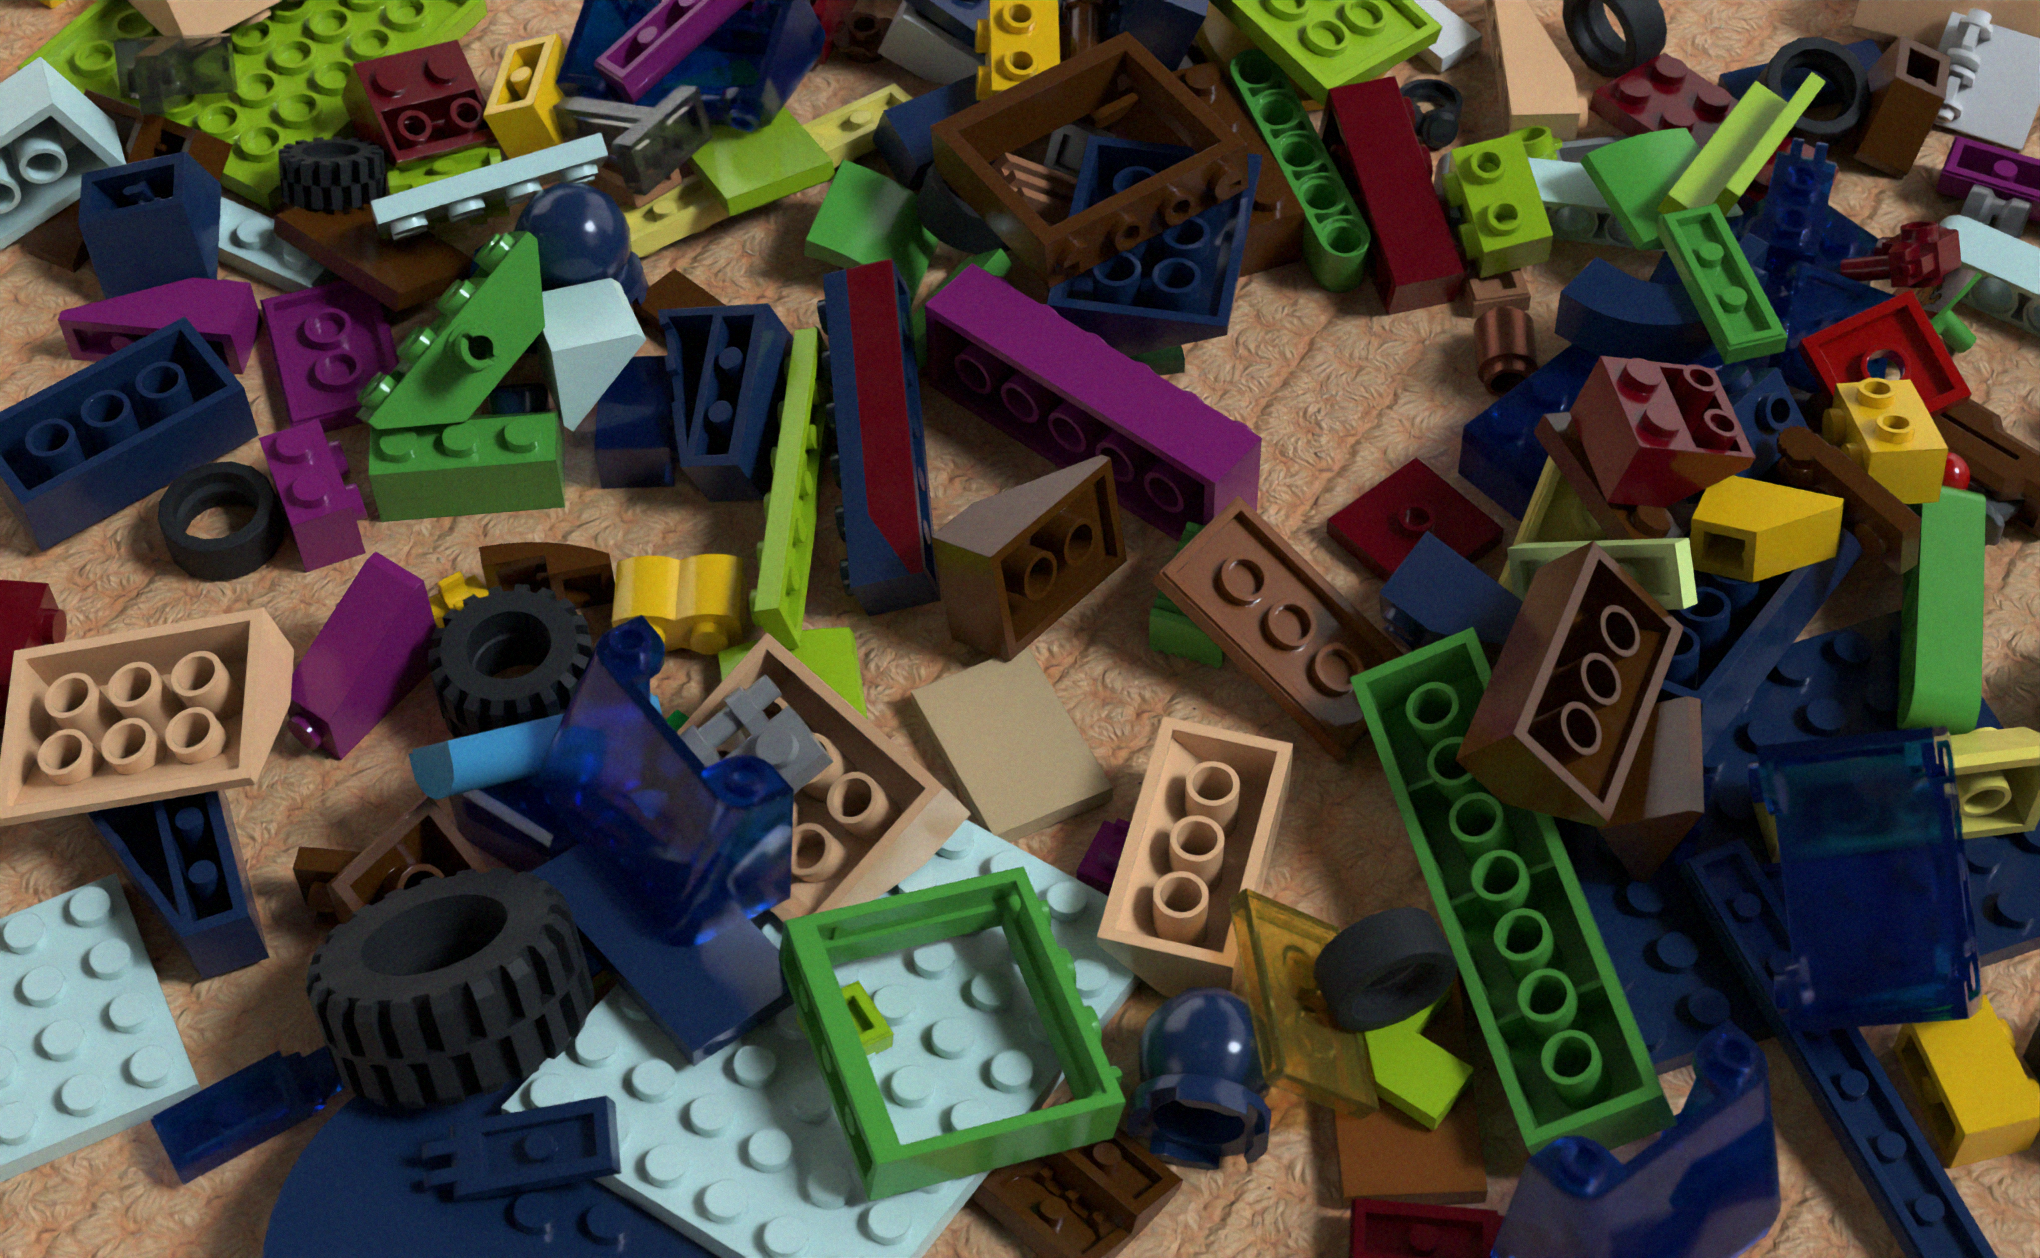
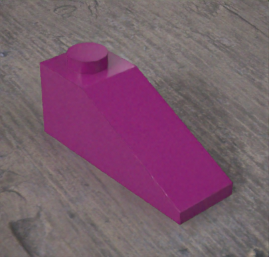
[58,278,262,375]

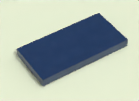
[530,807,794,1066]

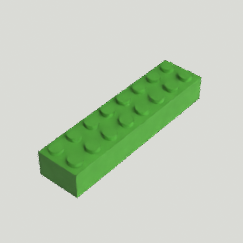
[1350,627,1678,1176]

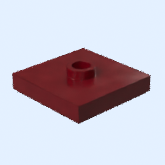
[1326,457,1504,584]

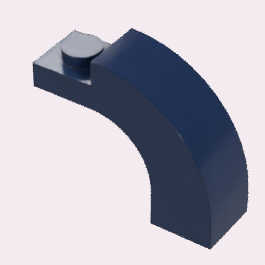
[1554,233,1770,364]

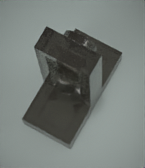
[113,33,238,115]
[553,85,713,196]

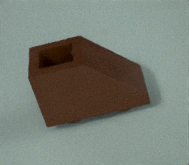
[1852,35,1951,179]

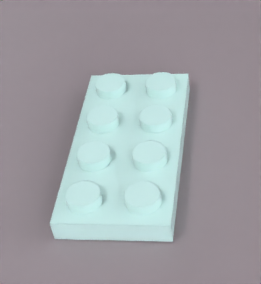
[371,132,608,240]

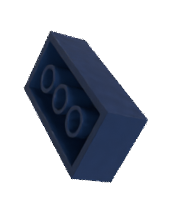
[0,316,259,552]

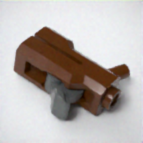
[1932,398,2040,546]

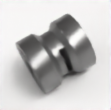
[1960,184,2032,239]

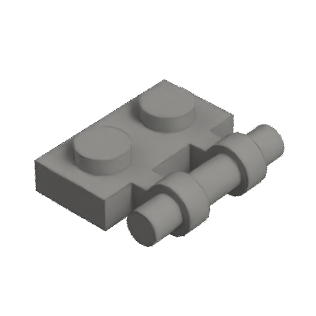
[661,674,834,848]

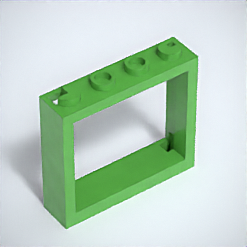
[778,866,1127,1201]

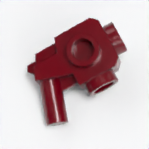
[1840,221,1962,288]

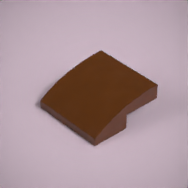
[973,1097,1183,1258]

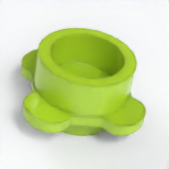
[1509,126,1563,160]

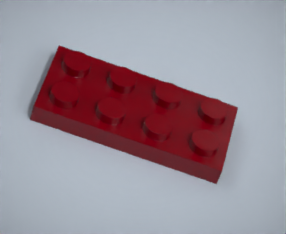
[1589,52,1839,228]

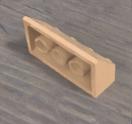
[1097,716,1293,997]

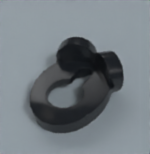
[1400,79,1463,148]

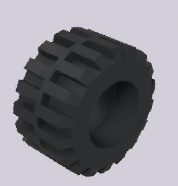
[428,584,600,738]

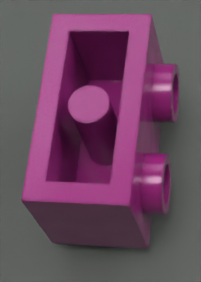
[259,419,368,572]

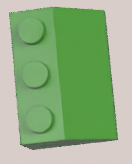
[368,408,565,522]

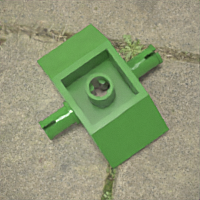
[355,231,545,430]

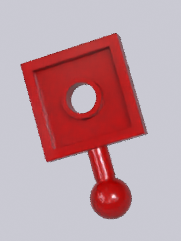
[1797,289,1972,490]

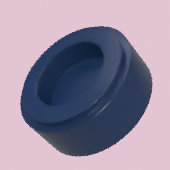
[488,383,550,414]

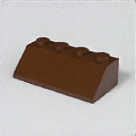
[1111,60,1305,278]
[1455,541,1684,827]

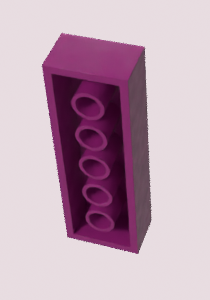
[925,263,1262,542]

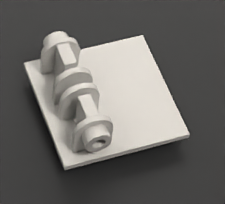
[1933,9,2040,151]

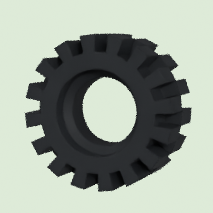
[278,137,386,210]

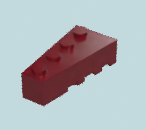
[1318,76,1468,315]

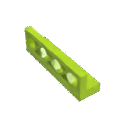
[1657,72,1826,218]

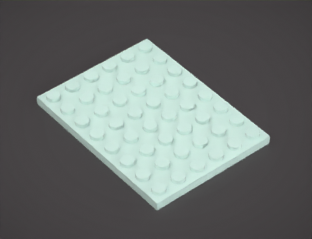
[501,819,1142,1258]

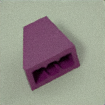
[287,551,436,760]

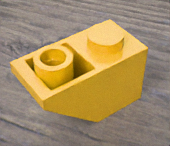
[1690,475,1844,583]

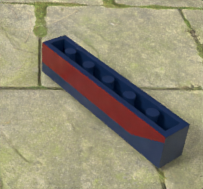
[817,258,941,617]

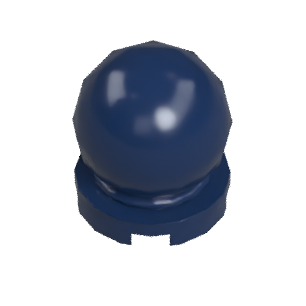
[514,183,649,306]
[1127,987,1278,1170]

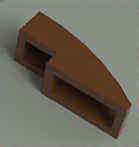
[84,89,233,182]

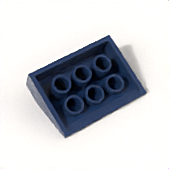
[1046,135,1262,357]

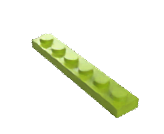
[749,327,833,650]

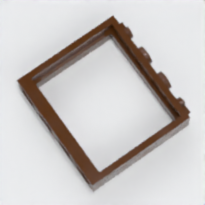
[930,31,1248,289]

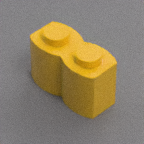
[612,554,748,657]

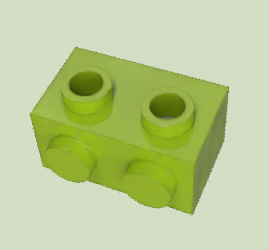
[1441,133,1554,278]

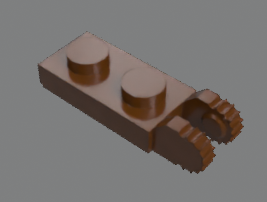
[1776,425,1921,575]

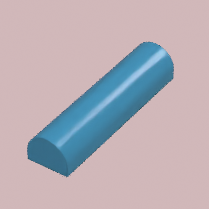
[409,693,663,800]

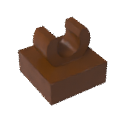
[293,846,362,930]

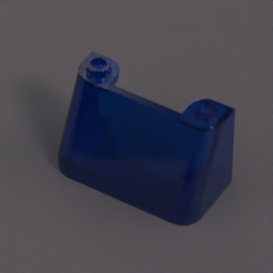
[556,0,826,132]
[540,615,794,947]
[1748,726,1983,1032]
[1489,1019,1782,1258]

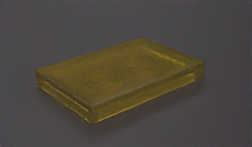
[1229,888,1380,1120]

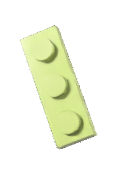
[1507,538,1698,610]

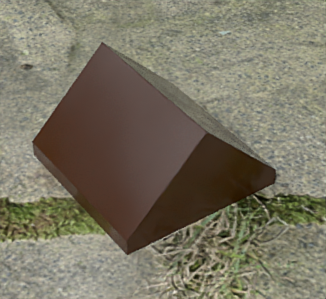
[1597,696,1704,883]
[326,795,490,924]

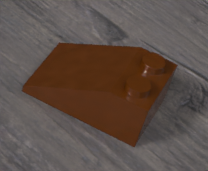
[931,455,1127,661]

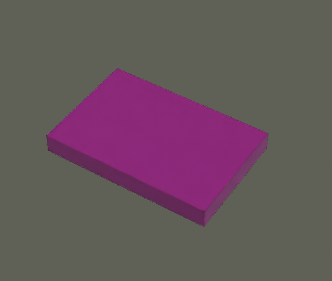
[260,280,400,433]

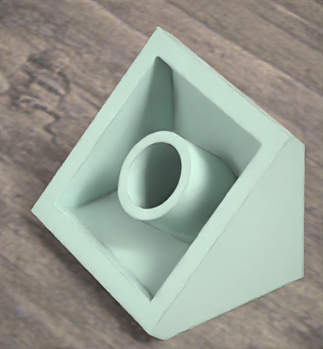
[535,278,646,432]

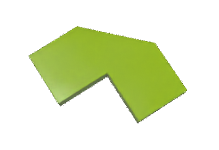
[1360,982,1475,1131]

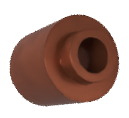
[1473,306,1538,398]

